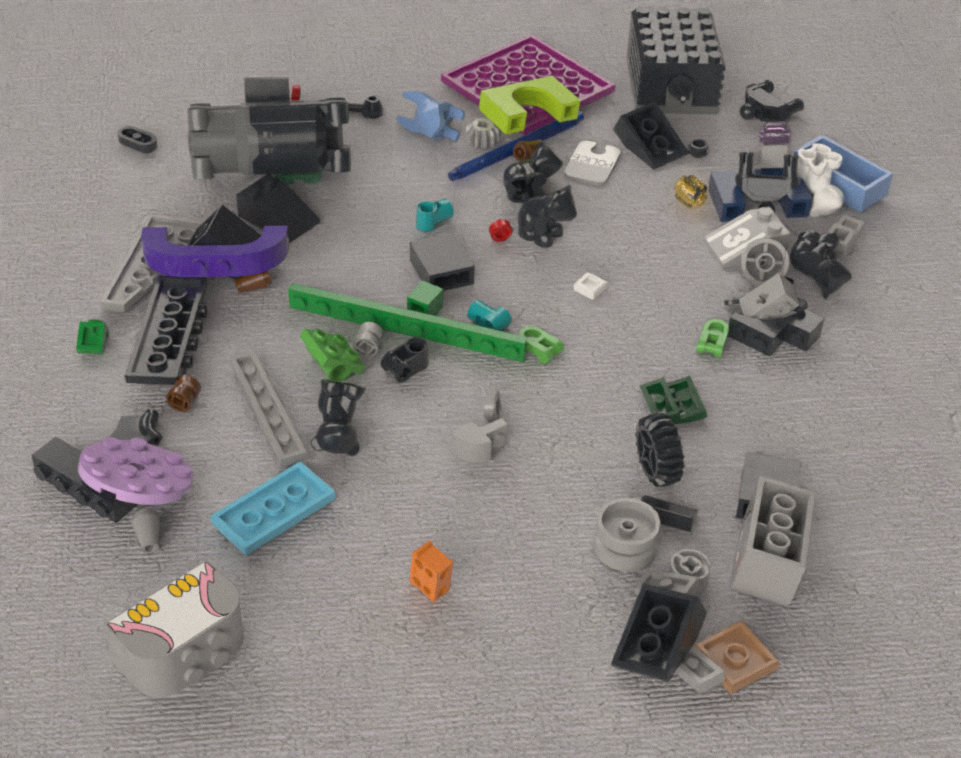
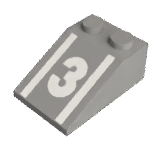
[703,207,790,268]

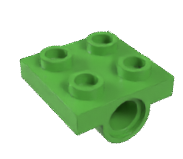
[299,328,366,382]

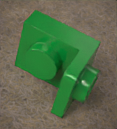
[76,319,110,355]

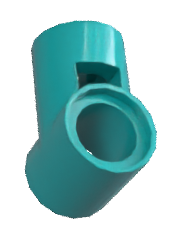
[416,198,454,232]
[467,300,512,331]

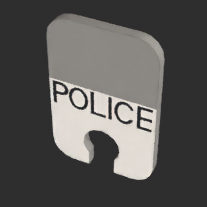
[564,141,620,186]

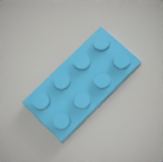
[210,461,336,556]

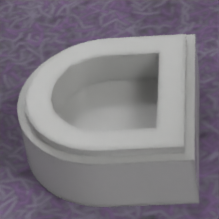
[484,387,501,420]

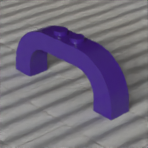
[141,226,289,277]

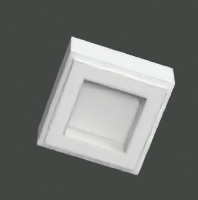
[574,272,607,300]

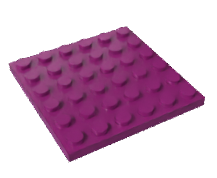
[441,34,615,135]

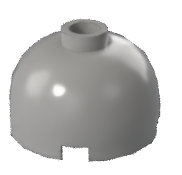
[740,238,789,285]

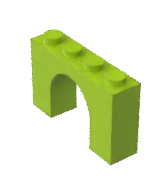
[479,76,580,135]

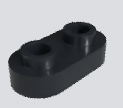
[117,126,158,154]

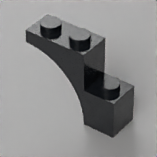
[728,309,825,357]

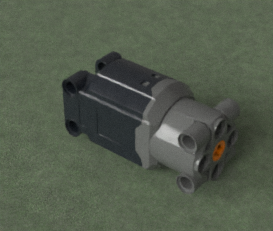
[187,97,351,179]

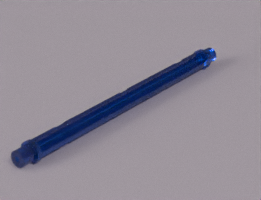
[448,112,584,181]

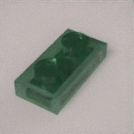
[276,172,321,184]

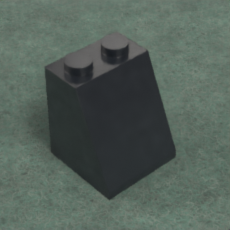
[187,204,261,280]

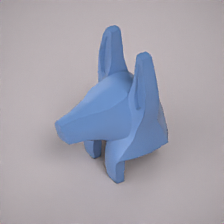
[396,91,465,141]

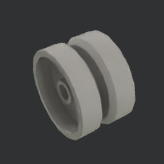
[594,498,661,572]

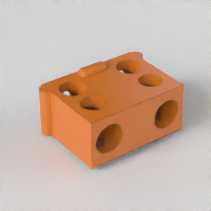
[409,540,453,602]

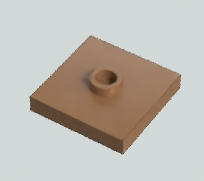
[694,620,780,694]

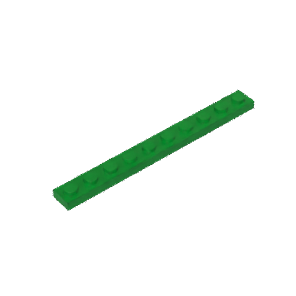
[288,283,528,363]

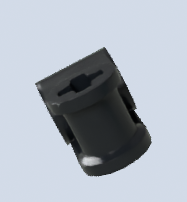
[380,337,429,383]

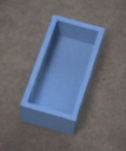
[794,135,893,213]

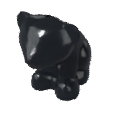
[503,140,563,203]
[518,184,577,248]
[790,231,852,300]
[311,379,366,456]

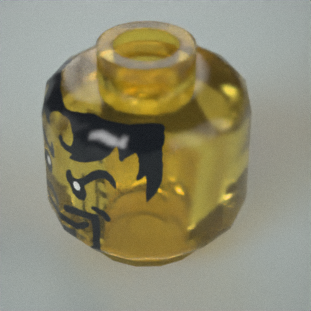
[674,175,708,208]

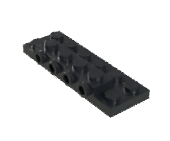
[125,276,208,385]

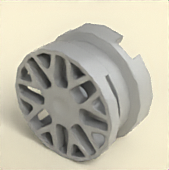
[669,549,711,594]

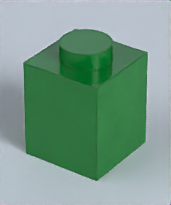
[407,281,443,316]

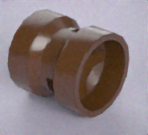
[166,375,201,412]

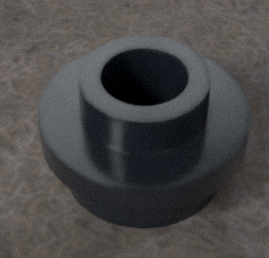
[687,139,709,158]

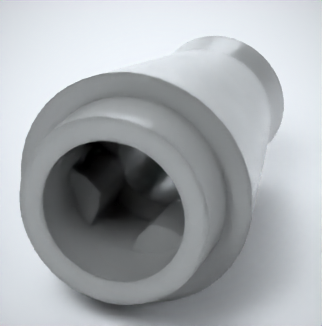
[131,509,160,553]

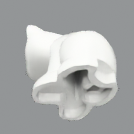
[797,144,844,217]

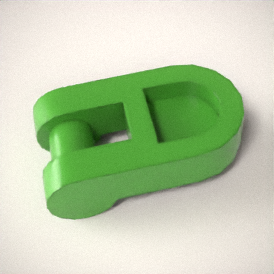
[696,319,729,358]
[519,326,564,364]

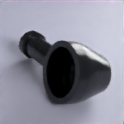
[348,95,383,119]

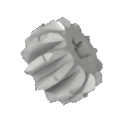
[465,117,501,150]

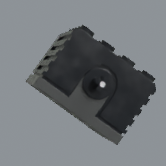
[626,7,726,114]

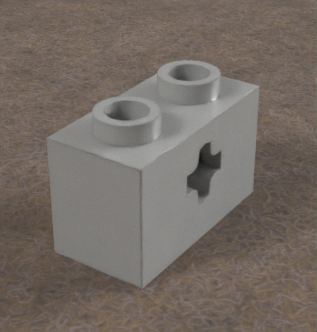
[749,145,791,169]
[739,273,799,319]

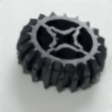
[635,413,685,487]

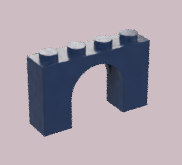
[708,168,812,222]

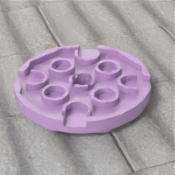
[78,437,193,505]

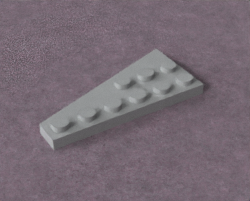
[100,214,204,312]

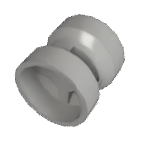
[353,322,383,357]

